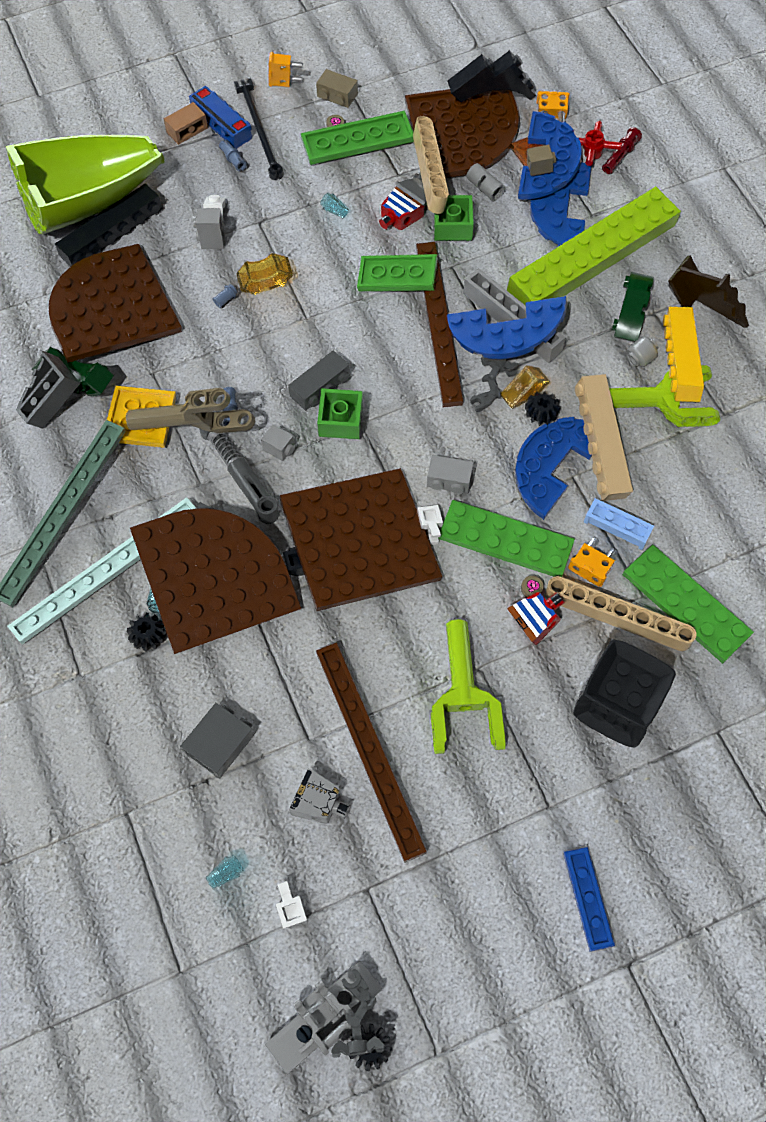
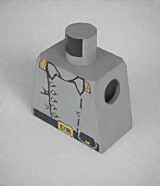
[289,768,350,824]

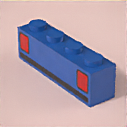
[189,86,252,149]

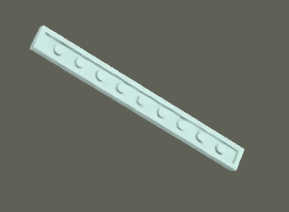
[7,497,196,645]

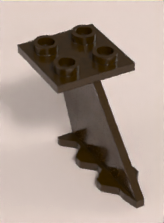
[668,255,749,328]

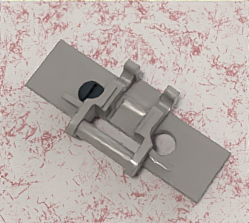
[265,961,383,1075]

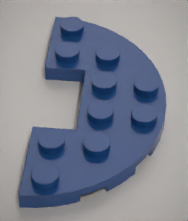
[518,111,581,200]
[530,162,591,246]
[447,296,567,359]
[515,417,592,520]

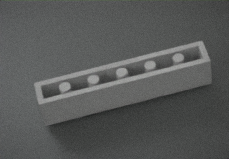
[463,268,565,363]

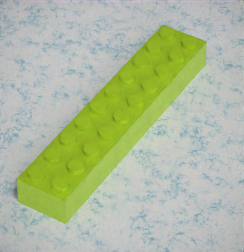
[507,186,681,306]

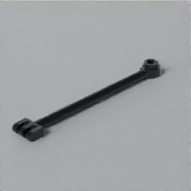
[234,77,283,180]

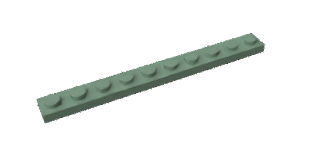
[0,420,126,608]

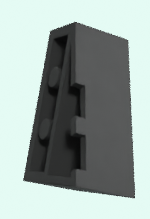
[16,351,80,429]

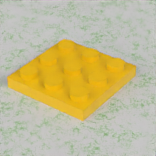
[107,386,176,448]

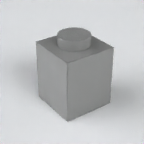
[261,425,295,461]

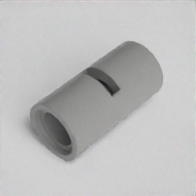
[466,163,505,201]

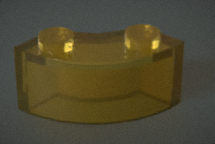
[236,253,293,294]

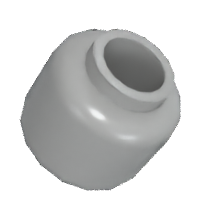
[627,337,658,367]

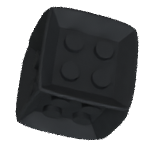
[573,639,676,748]

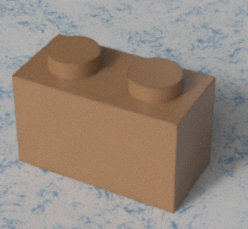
[163,102,208,145]

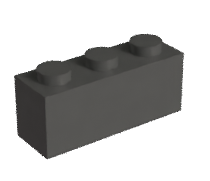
[288,350,350,411]

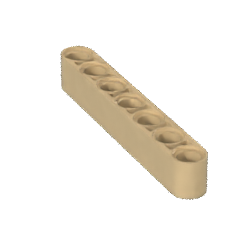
[413,116,449,214]
[545,576,696,651]

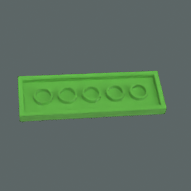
[301,110,414,165]
[438,500,575,577]
[622,545,754,664]

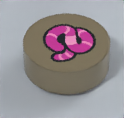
[326,115,344,127]
[521,576,544,597]

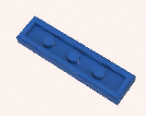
[563,847,615,952]

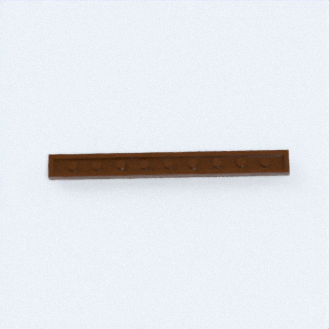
[416,242,463,408]
[316,642,427,863]

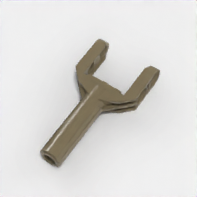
[126,388,255,433]

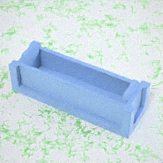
[584,498,654,550]

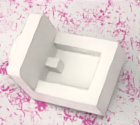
[203,195,226,220]

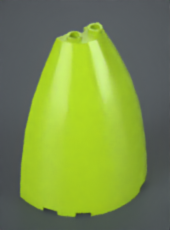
[5,135,165,234]

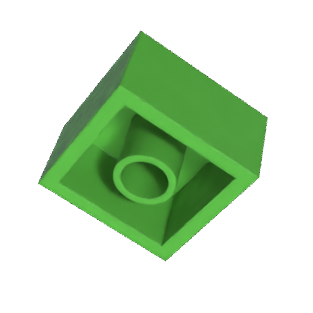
[434,195,473,241]
[317,388,363,439]

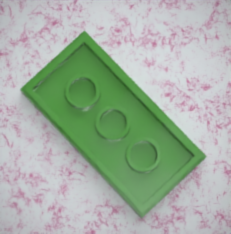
[357,254,438,291]

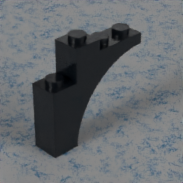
[447,50,536,103]

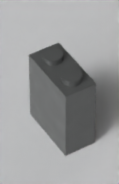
[180,702,254,779]

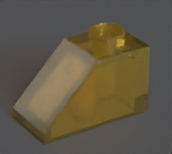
[501,365,550,409]

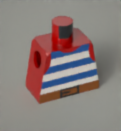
[379,187,424,230]
[507,592,565,645]

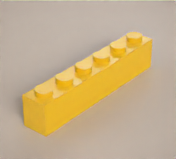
[663,307,704,402]

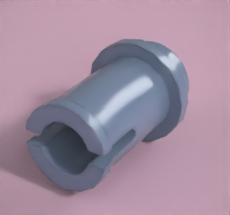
[212,284,238,308]

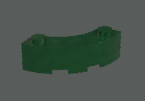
[612,272,654,341]
[31,346,114,396]

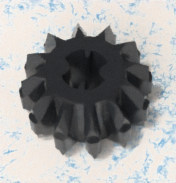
[525,391,560,426]
[127,612,166,651]
[349,1024,392,1072]

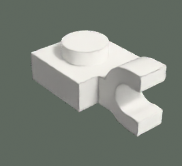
[417,505,443,545]
[276,881,307,929]

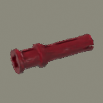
[602,127,642,174]

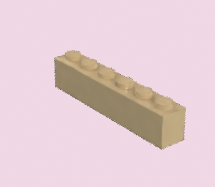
[575,374,633,501]

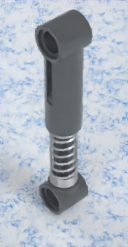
[199,429,279,524]

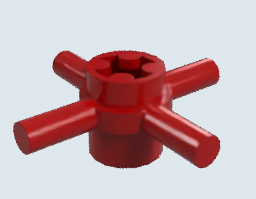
[579,121,622,166]

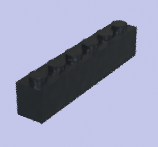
[55,183,162,267]

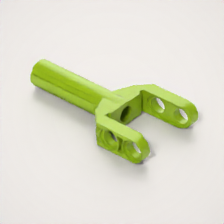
[609,365,720,427]
[430,619,505,754]

